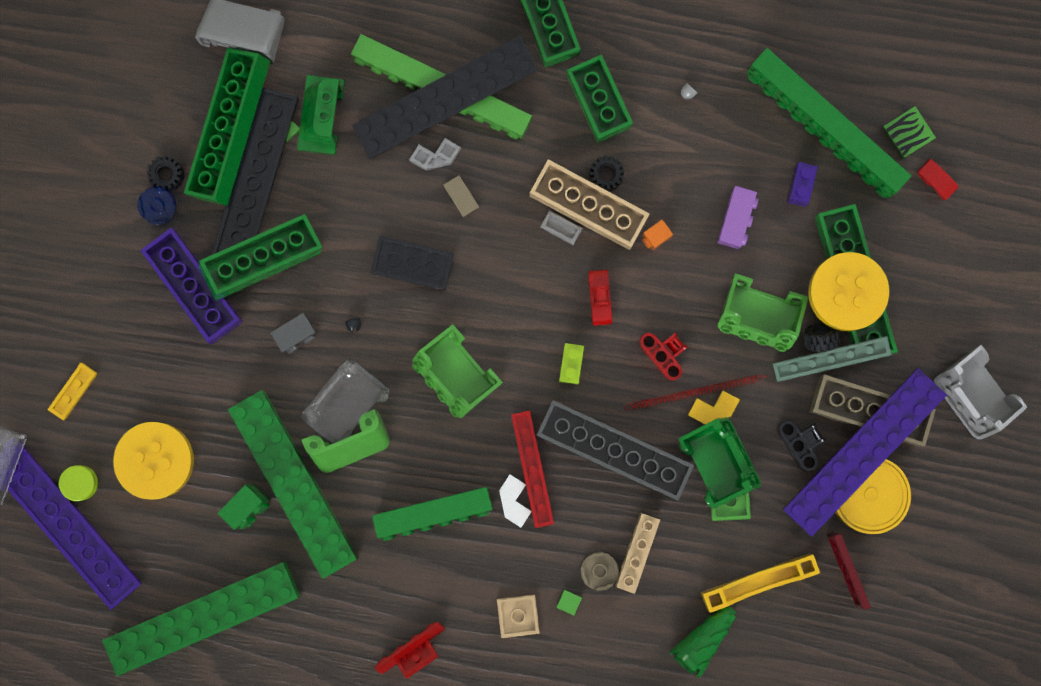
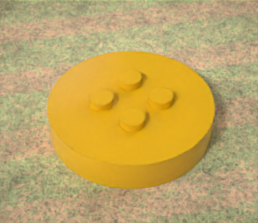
[808,252,889,331]
[113,422,194,500]
[835,459,911,534]

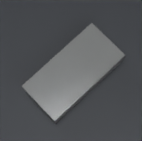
[540,210,583,246]

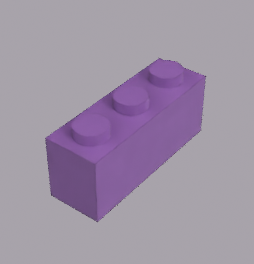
[717,186,759,249]

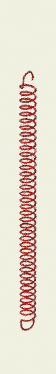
[624,374,766,410]

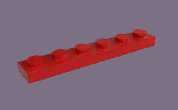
[511,411,554,528]

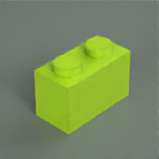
[559,343,584,385]

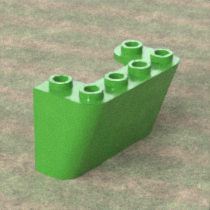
[717,273,808,352]
[412,324,503,418]

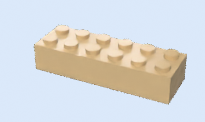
[530,159,649,250]

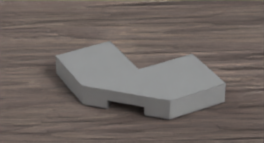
[409,138,461,171]

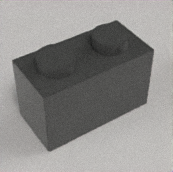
[271,313,317,354]

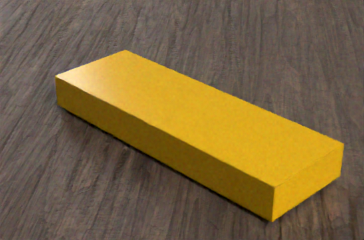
[47,362,98,421]

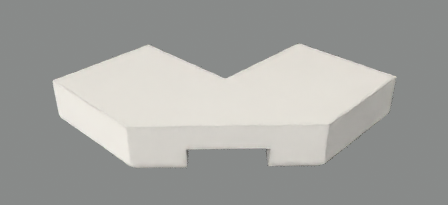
[499,475,532,527]

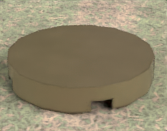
[580,552,619,591]

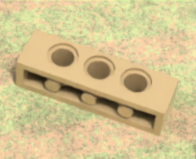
[615,513,660,594]

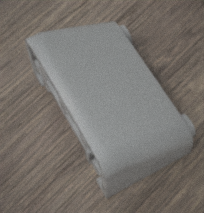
[195,0,285,63]
[934,345,1027,439]

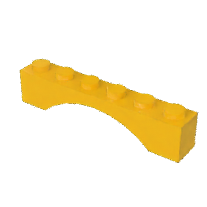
[701,553,820,613]

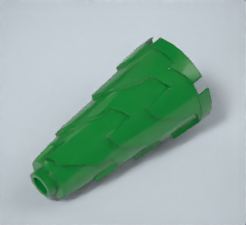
[669,606,736,678]

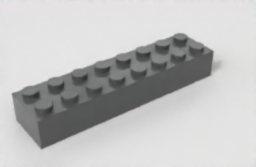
[536,400,694,501]

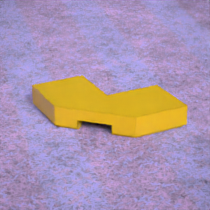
[688,391,740,424]

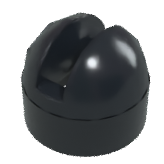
[345,318,361,333]

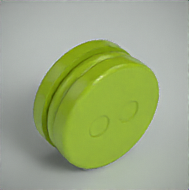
[59,465,98,501]

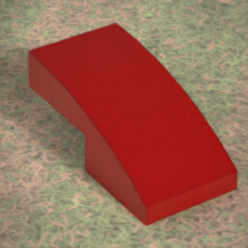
[917,159,959,200]

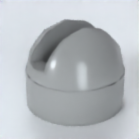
[681,83,697,99]

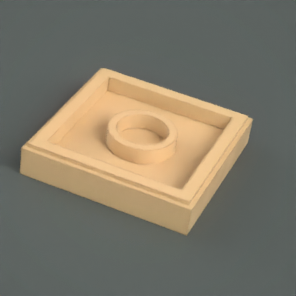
[497,594,540,638]

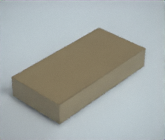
[443,175,479,218]

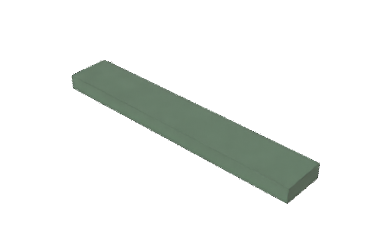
[773,336,892,382]

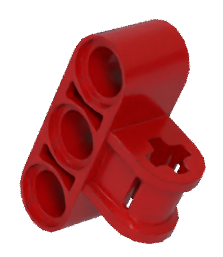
[588,269,612,326]
[639,332,688,381]

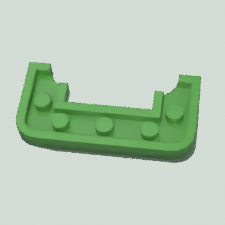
[301,409,390,473]

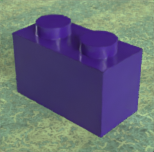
[787,162,818,207]

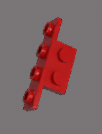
[374,622,445,679]

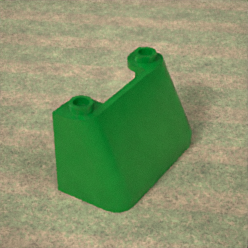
[678,417,761,509]

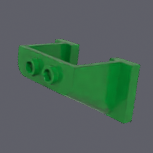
[297,75,345,155]

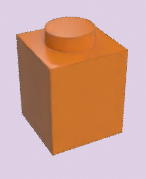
[642,220,673,250]

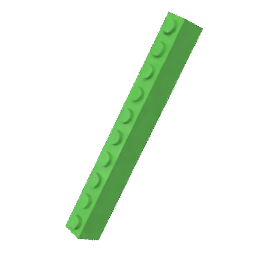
[351,34,532,140]

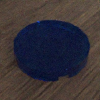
[137,186,176,225]

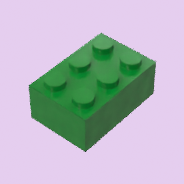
[217,484,271,530]

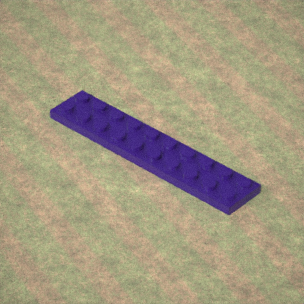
[783,368,947,537]
[0,439,142,610]

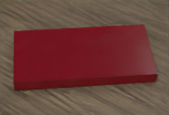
[827,532,871,610]

